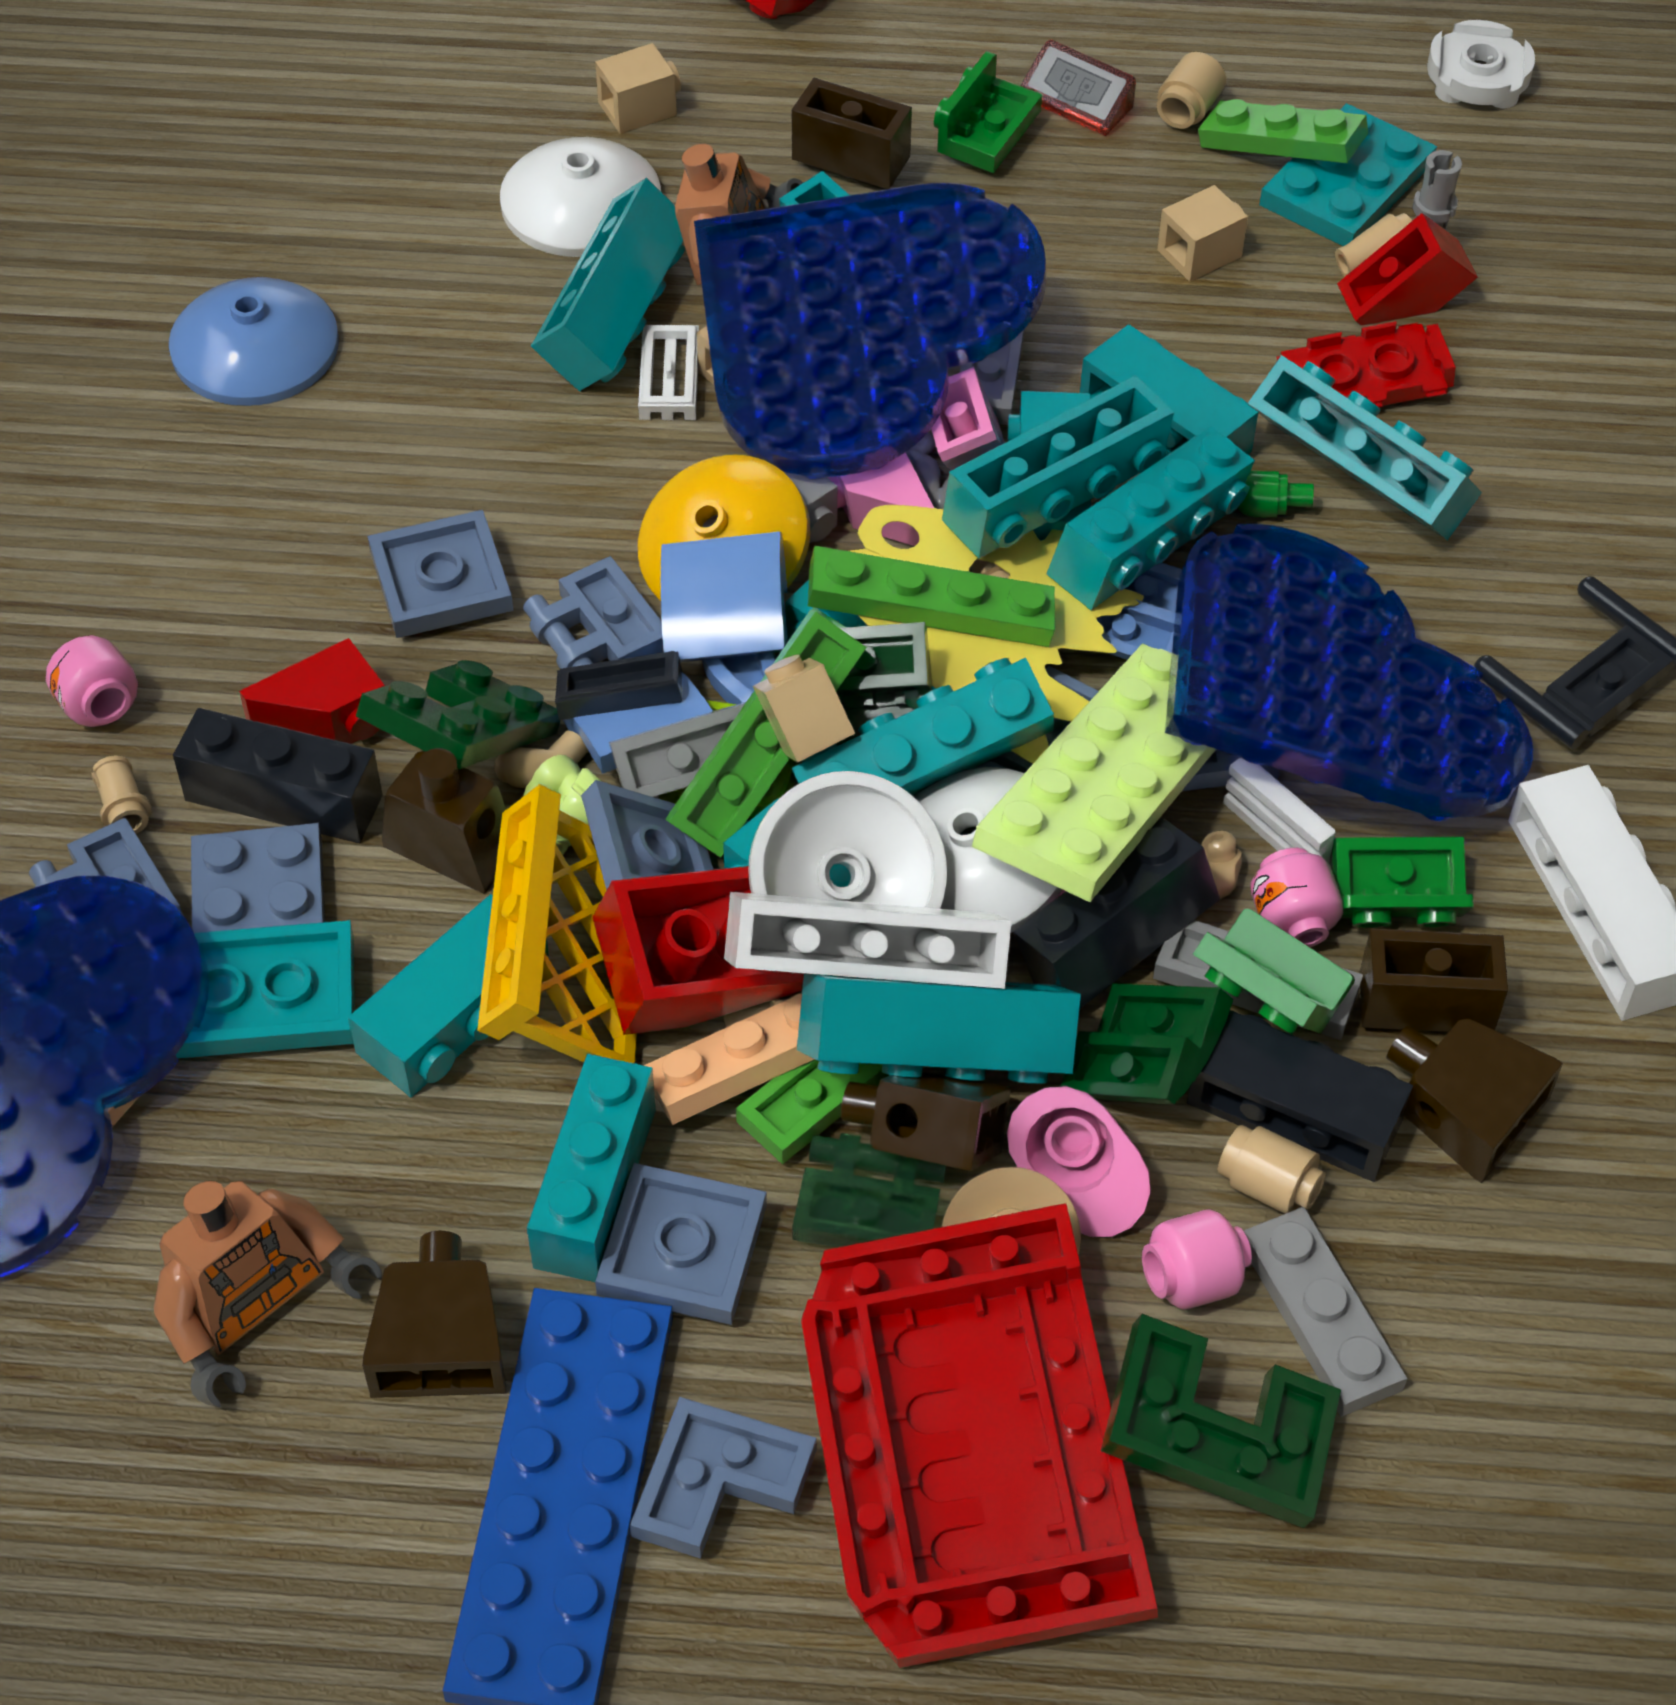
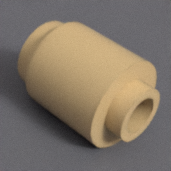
[1157,52,1226,129]
[1218,1125,1326,1214]

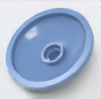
[169,277,339,406]

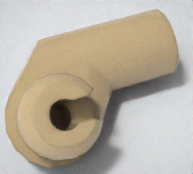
[494,731,588,788]
[1201,831,1242,899]

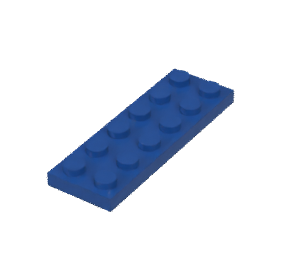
[443,1288,673,1705]

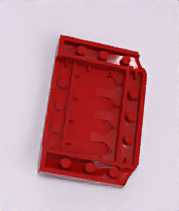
[801,1203,1158,1668]

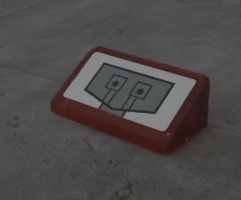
[1020,40,1136,136]

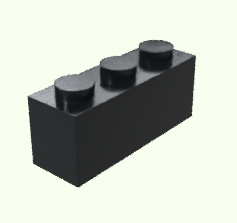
[173,708,383,844]
[1013,817,1220,1009]
[1187,1010,1413,1182]

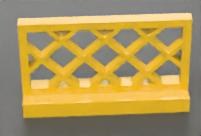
[477,784,637,1063]

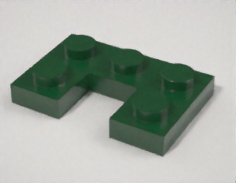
[356,660,561,769]
[1101,1313,1341,1528]

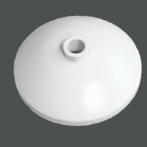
[500,137,661,257]
[914,767,1062,933]
[748,771,947,909]

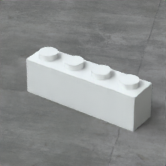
[1508,765,1676,1021]
[724,892,1011,989]

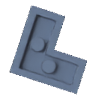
[630,1397,817,1559]

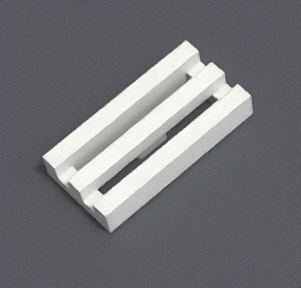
[638,325,699,420]
[1223,754,1336,863]

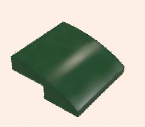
[836,622,933,746]
[1061,984,1234,1105]

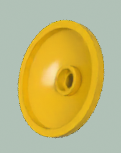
[638,454,811,601]

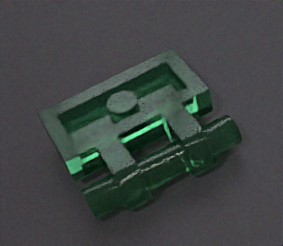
[792,1133,947,1247]

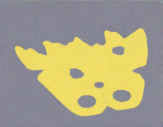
[850,505,1144,764]

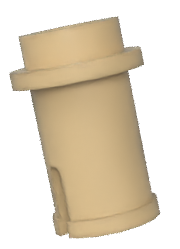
[91,755,151,834]

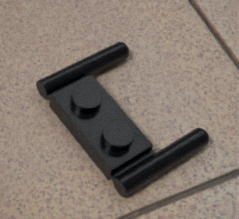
[1473,576,1676,750]

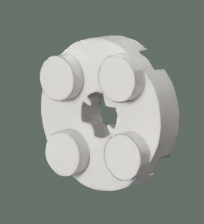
[1427,20,1535,109]

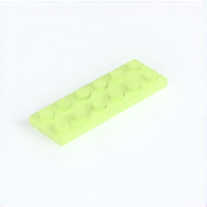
[972,643,1253,902]

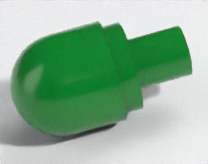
[1237,471,1314,518]

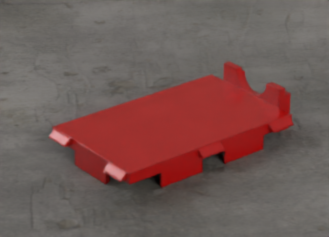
[1276,321,1456,407]

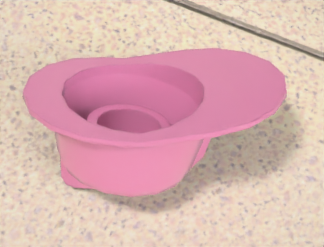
[1007,1086,1151,1237]

